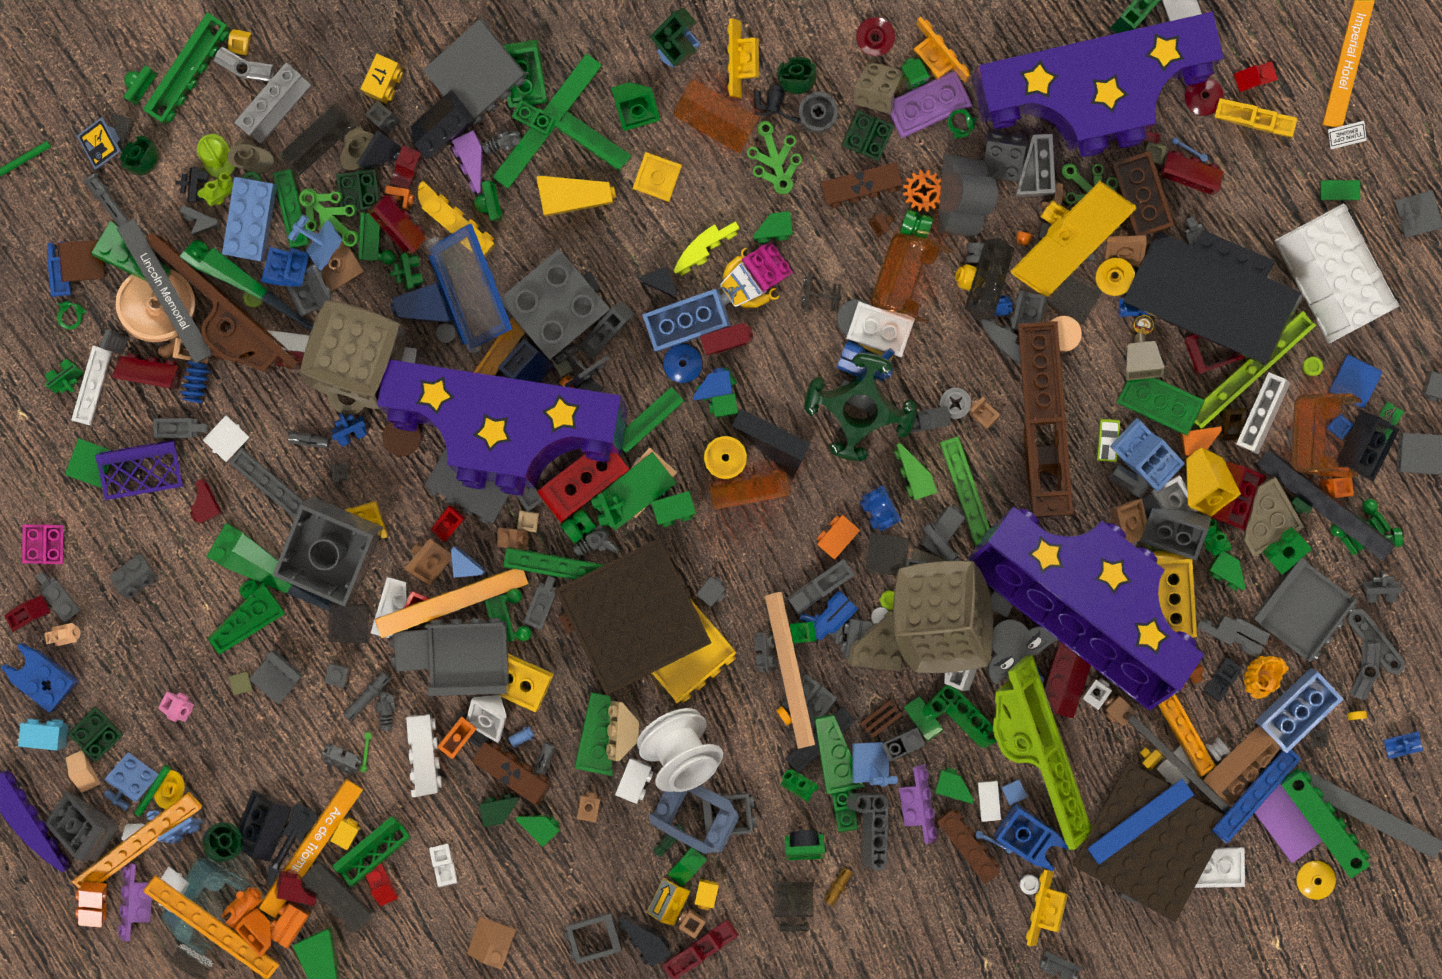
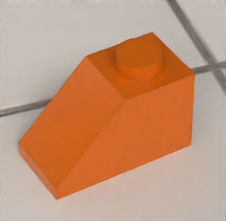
[1180,427,1222,457]
[437,717,477,759]
[234,908,271,958]

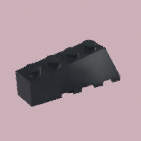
[732,409,811,478]

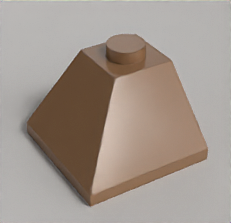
[467,917,516,970]

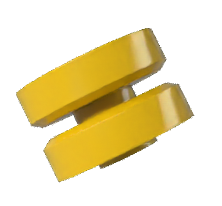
[704,436,747,479]

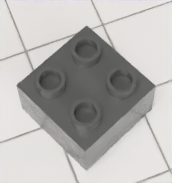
[500,249,610,361]
[272,496,383,607]

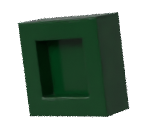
[1291,494,1313,514]

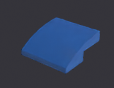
[261,247,309,286]
[1329,354,1382,408]

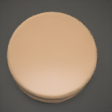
[1050,316,1082,353]

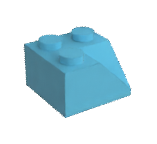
[18,719,69,751]

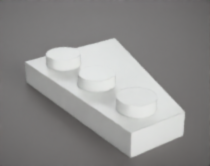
[370,577,408,638]

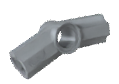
[214,47,274,82]

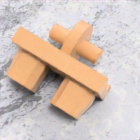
[44,623,80,646]

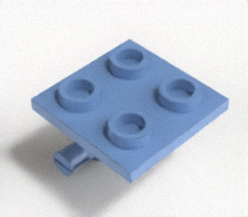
[287,214,342,271]
[853,742,898,787]
[103,753,158,811]
[147,810,204,844]

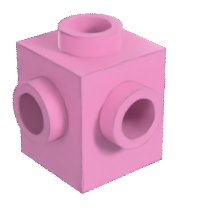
[158,691,194,722]

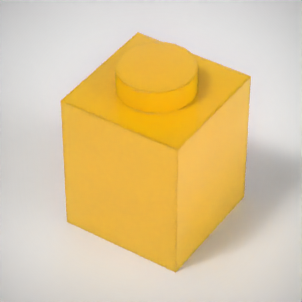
[330,818,361,850]
[695,879,719,910]

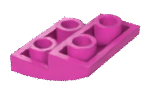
[742,241,793,292]
[22,524,64,564]

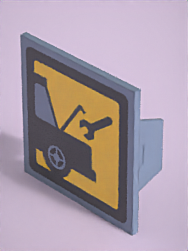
[77,117,121,170]

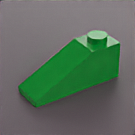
[1110,0,1160,34]

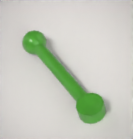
[360,732,372,773]

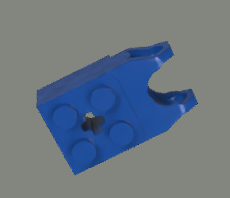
[859,486,901,531]
[1,643,79,713]
[994,803,1069,871]

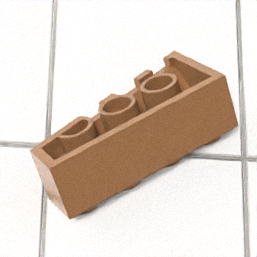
[1203,726,1280,808]

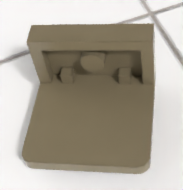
[854,62,904,114]

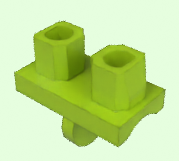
[198,172,233,206]

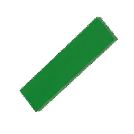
[273,168,310,249]

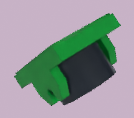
[785,830,825,861]

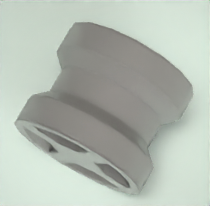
[1206,737,1230,762]

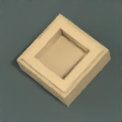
[517,510,539,532]

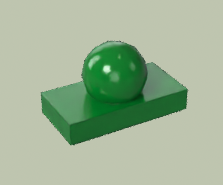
[123,65,158,105]
[474,181,503,221]

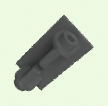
[754,632,777,672]
[321,744,362,775]
[1039,951,1082,979]

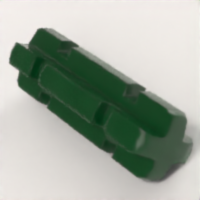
[653,824,686,857]

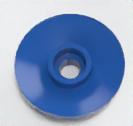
[664,344,702,383]

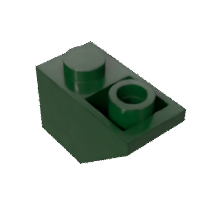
[479,793,520,827]

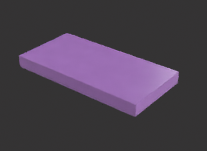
[890,71,972,139]
[1255,783,1322,863]

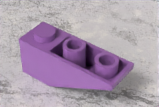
[451,131,483,195]

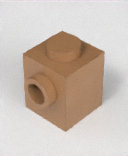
[1104,695,1136,726]
[577,792,601,822]
[678,908,706,938]

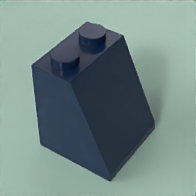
[390,283,453,324]

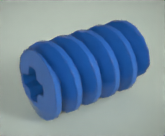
[180,361,211,404]

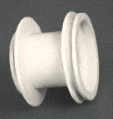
[637,708,723,792]

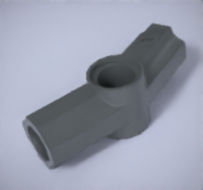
[1350,640,1380,700]

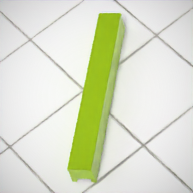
[1193,311,1316,430]

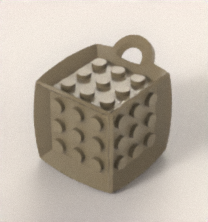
[300,300,407,415]
[893,561,993,673]

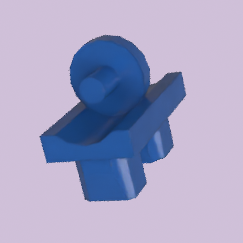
[331,412,367,447]
[1383,731,1423,759]

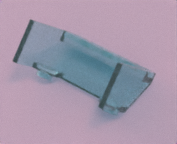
[162,857,250,955]

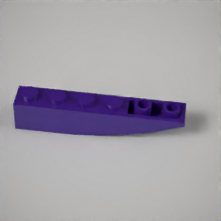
[0,770,70,872]

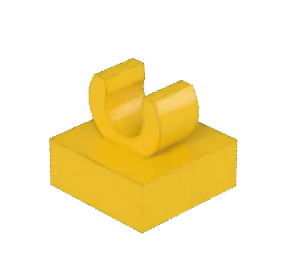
[1140,747,1164,771]

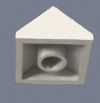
[1151,475,1197,512]
[466,695,507,743]

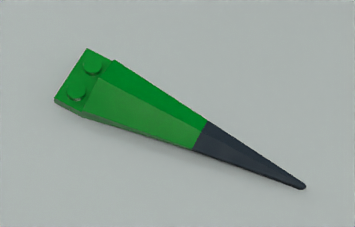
[180,239,313,331]
[206,523,351,619]

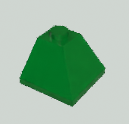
[611,82,661,131]

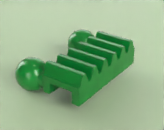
[358,213,396,265]
[1330,499,1391,555]
[485,588,532,642]

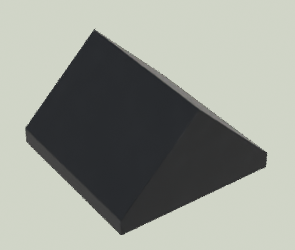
[639,267,678,299]

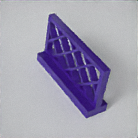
[95,439,183,500]

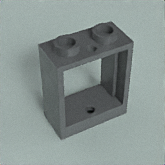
[919,505,965,556]
[702,792,756,836]
[564,911,623,964]

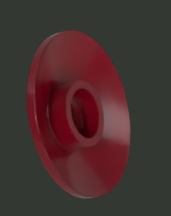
[856,17,895,56]
[1184,77,1224,116]

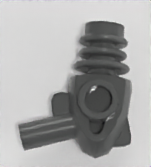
[482,129,520,154]
[573,525,619,557]
[375,691,395,731]

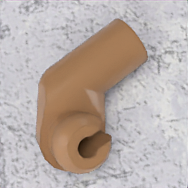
[158,336,180,358]

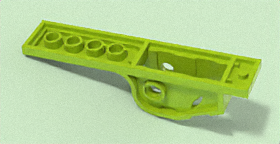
[993,655,1091,850]

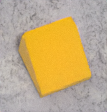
[228,29,251,56]

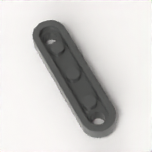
[1347,609,1405,674]

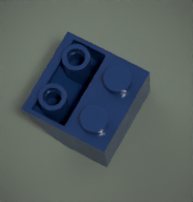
[498,339,554,383]

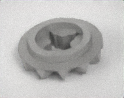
[940,388,971,419]

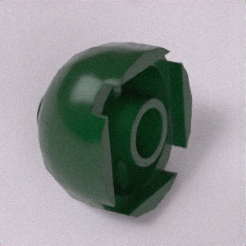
[777,57,816,94]
[120,136,160,176]
[202,822,243,862]

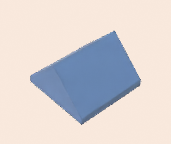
[451,546,487,578]

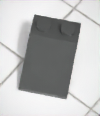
[1140,508,1211,561]

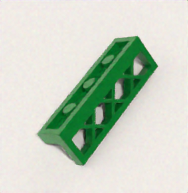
[555,112,631,172]
[622,387,685,453]
[332,816,412,887]

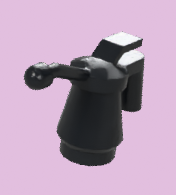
[753,85,800,123]

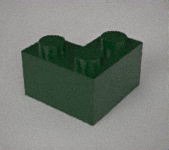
[649,8,697,67]

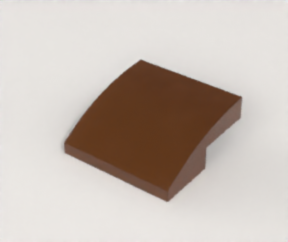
[58,240,105,282]

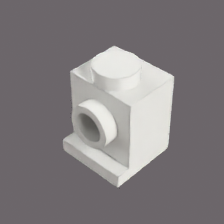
[1080,678,1112,710]

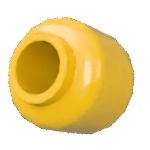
[955,264,985,292]

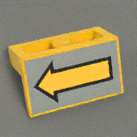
[646,878,690,926]

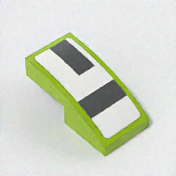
[1096,419,1120,462]

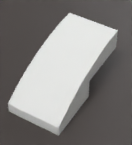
[429,844,458,888]

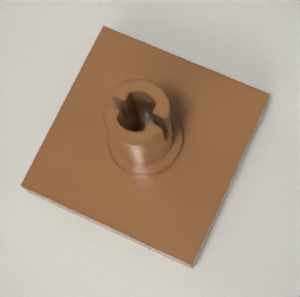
[1103,230,1147,267]
[311,241,365,292]
[1109,498,1147,544]
[405,538,452,585]

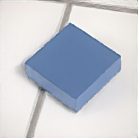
[1001,779,1027,805]

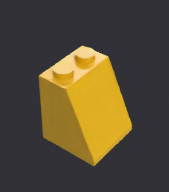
[1186,448,1241,516]

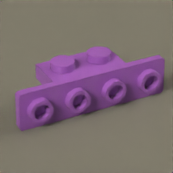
[899,764,938,844]
[118,862,152,942]

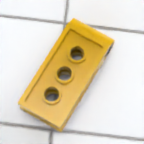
[1151,551,1197,638]
[495,653,554,712]

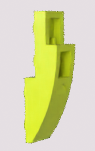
[674,221,740,276]

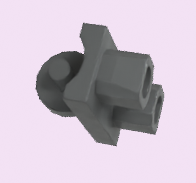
[1362,571,1402,603]

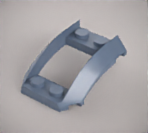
[649,785,739,854]

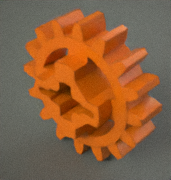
[902,170,942,212]

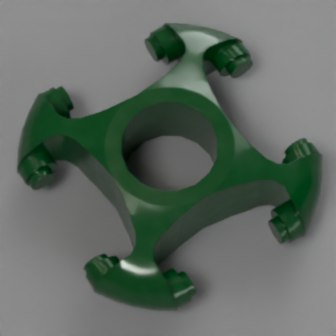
[804,353,917,462]

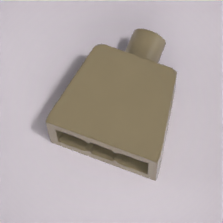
[1126,333,1164,381]

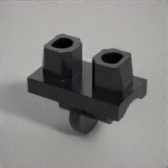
[175,166,208,203]

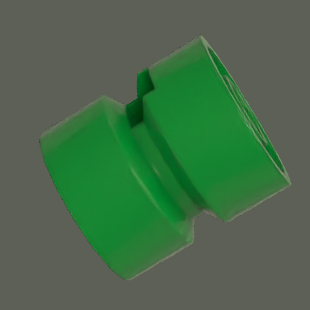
[899,209,933,242]
[560,507,596,543]

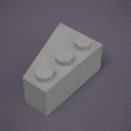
[1014,134,1056,197]

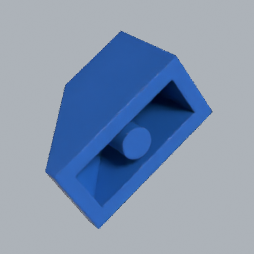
[693,368,733,401]

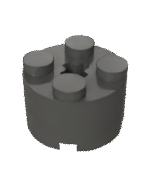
[798,92,838,134]

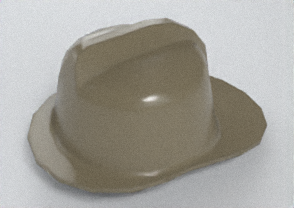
[340,126,374,170]
[227,139,274,173]

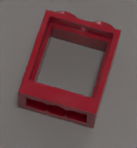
[700,322,753,357]
[1183,334,1244,375]

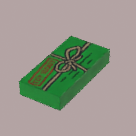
[1376,402,1404,443]

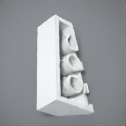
[406,714,442,797]

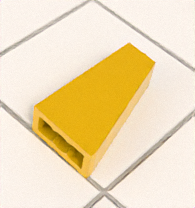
[536,176,616,217]

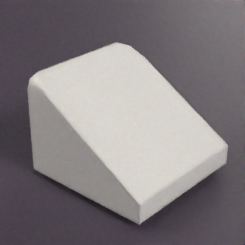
[122,824,145,841]

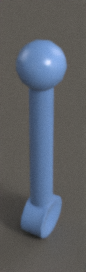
[1172,137,1208,162]
[976,831,1013,853]

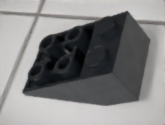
[618,911,672,968]

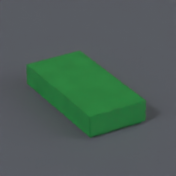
[1320,180,1360,201]

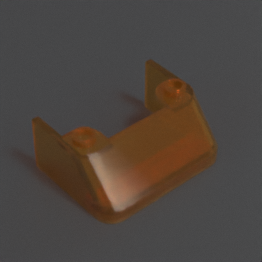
[871,233,953,324]
[1291,393,1362,477]

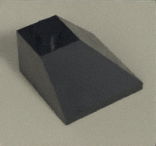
[356,130,402,170]

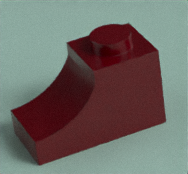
[390,146,423,190]
[190,479,223,524]
[4,595,50,632]
[274,869,317,906]

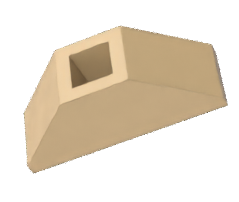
[606,701,639,761]

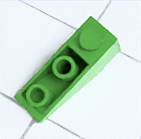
[893,443,937,500]

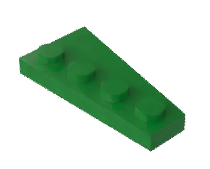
[91,221,171,282]
[208,582,285,655]
[574,692,613,776]
[814,714,865,794]

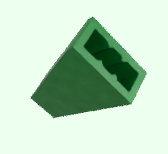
[293,927,340,979]

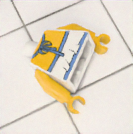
[720,248,780,308]

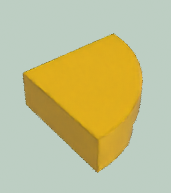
[418,181,437,207]

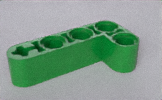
[923,685,997,748]

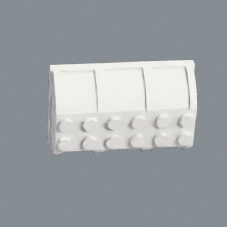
[1274,204,1399,344]

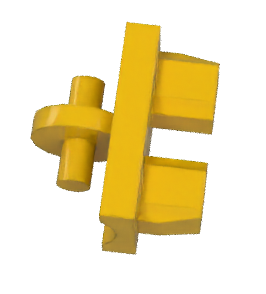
[1041,200,1069,225]

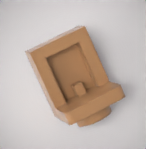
[1040,183,1066,208]
[970,397,1001,430]
[496,527,529,550]

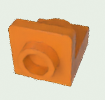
[385,186,414,211]
[1321,476,1354,498]

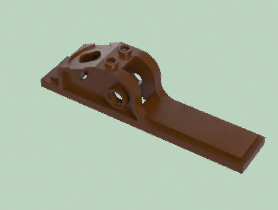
[147,232,302,373]
[1018,321,1073,518]

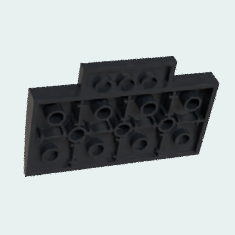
[1123,230,1302,365]

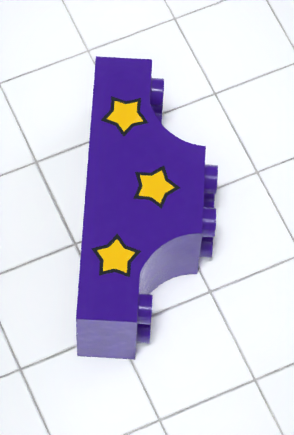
[972,12,1223,158]
[377,359,628,496]
[966,507,1204,711]

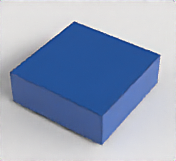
[1326,413,1354,440]

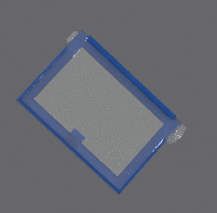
[424,224,512,354]

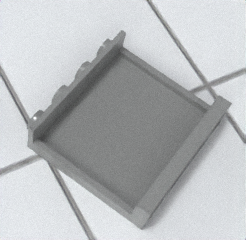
[234,63,312,144]

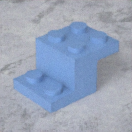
[1110,418,1185,492]

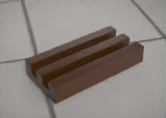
[860,699,902,738]

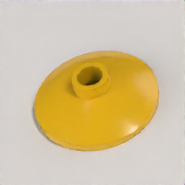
[1096,257,1135,296]
[154,770,185,809]
[1296,861,1336,900]

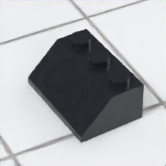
[411,90,476,160]
[1335,410,1399,482]
[238,790,291,862]

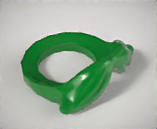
[947,109,977,139]
[57,301,87,330]

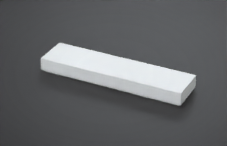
[71,346,113,426]

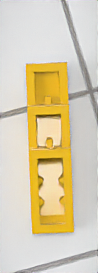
[1215,98,1298,138]

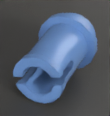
[509,726,535,748]

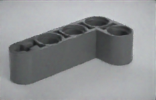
[846,793,888,871]

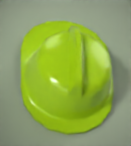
[197,134,235,178]

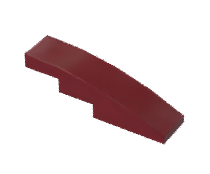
[662,919,739,979]

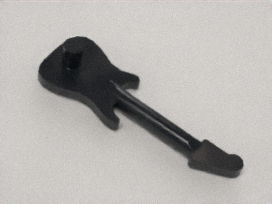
[267,804,318,886]

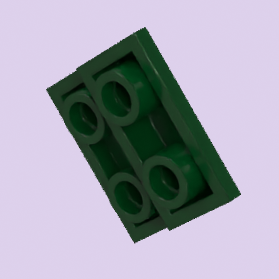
[841,110,894,161]
[336,169,379,213]
[67,706,123,763]

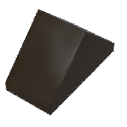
[1221,408,1246,440]

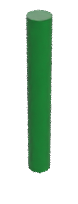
[0,140,51,176]
[134,765,171,817]

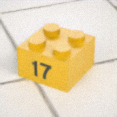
[361,53,404,104]

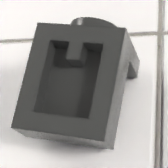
[365,100,400,134]

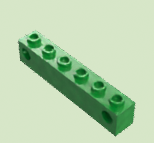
[143,12,230,125]
[1281,767,1370,878]

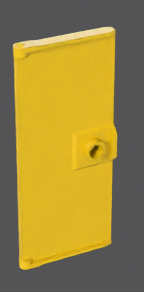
[1010,181,1137,297]

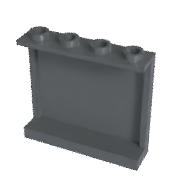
[423,19,529,125]
[425,448,510,525]
[1251,558,1358,662]
[425,618,510,696]

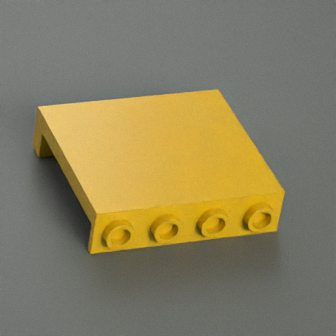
[652,599,736,704]

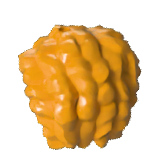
[1244,656,1289,699]

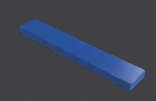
[1212,749,1301,843]
[1087,778,1194,864]

